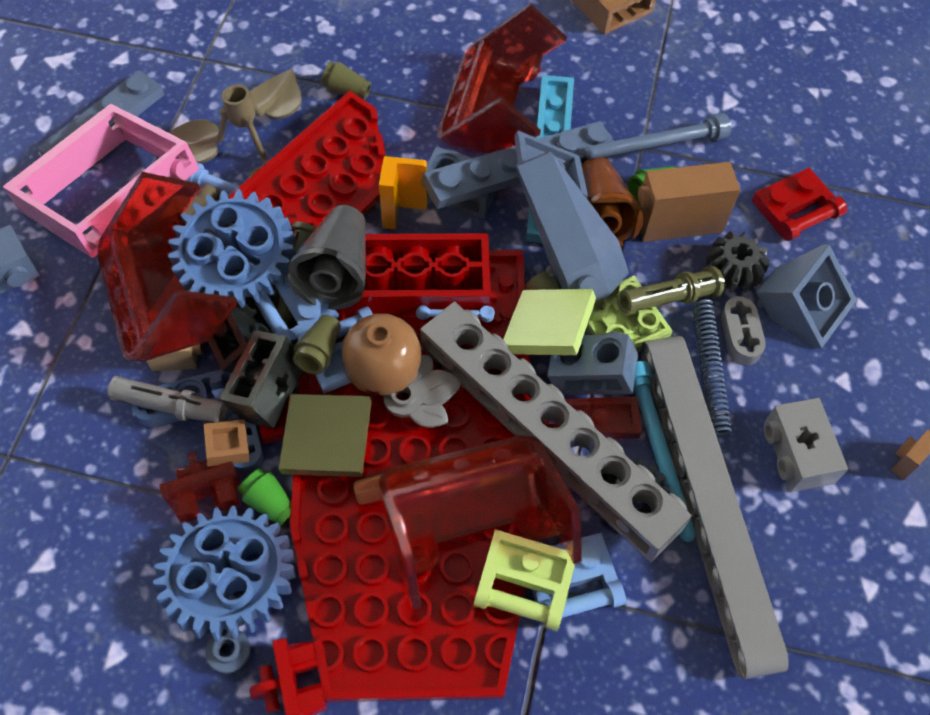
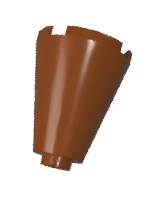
[581,157,643,247]

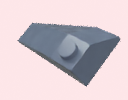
[515,151,629,302]

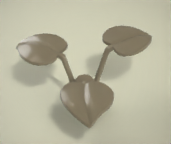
[168,68,302,179]

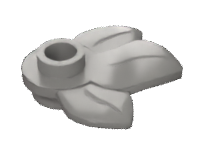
[383,355,461,428]

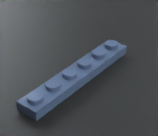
[421,121,613,209]

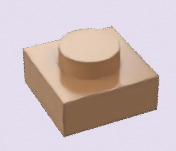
[203,419,249,467]
[891,429,930,480]

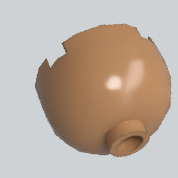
[342,313,421,395]

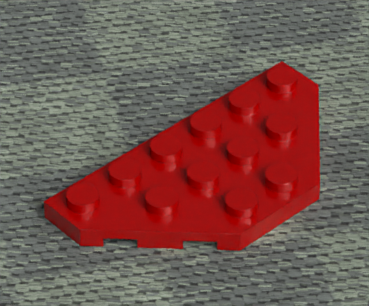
[228,90,386,232]

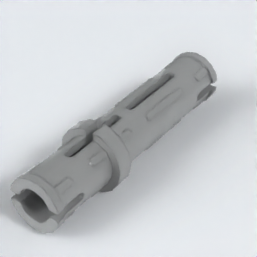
[107,376,229,423]

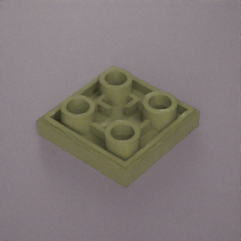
[278,394,372,477]

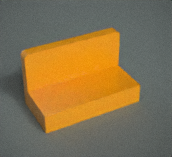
[379,156,428,229]

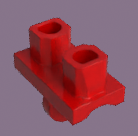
[249,638,327,715]

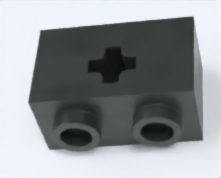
[219,330,303,429]

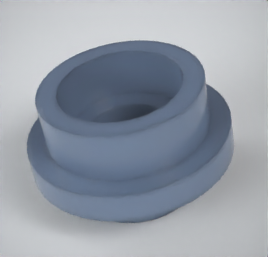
[206,629,251,674]

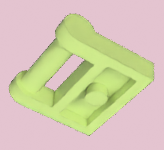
[473,529,578,631]

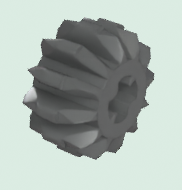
[706,231,770,293]

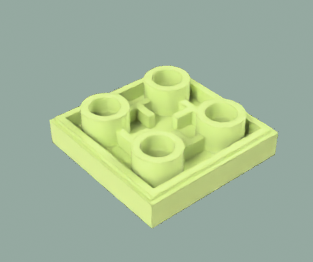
[585,276,673,363]
[503,289,596,356]

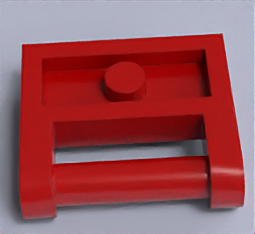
[752,167,847,241]

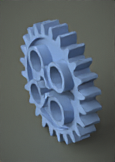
[168,189,296,309]
[153,506,296,641]

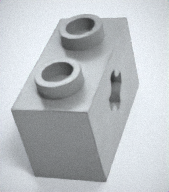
[764,398,848,493]

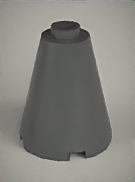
[287,205,366,310]

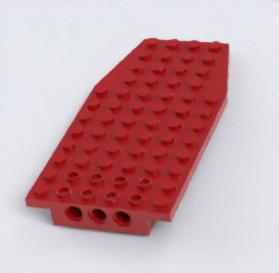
[290,233,539,702]

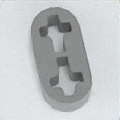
[720,296,766,366]

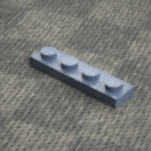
[38,70,164,156]

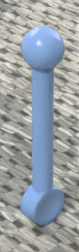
[416,305,495,322]

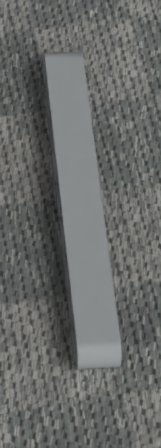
[641,336,789,680]

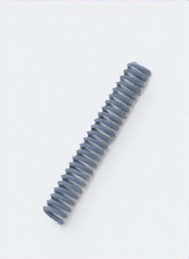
[692,299,732,435]

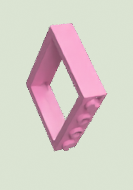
[2,104,200,258]

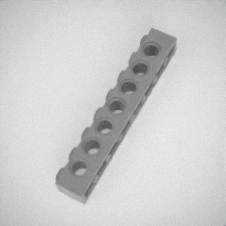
[420,301,692,563]

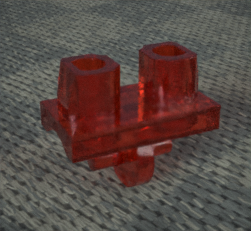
[159,451,241,523]

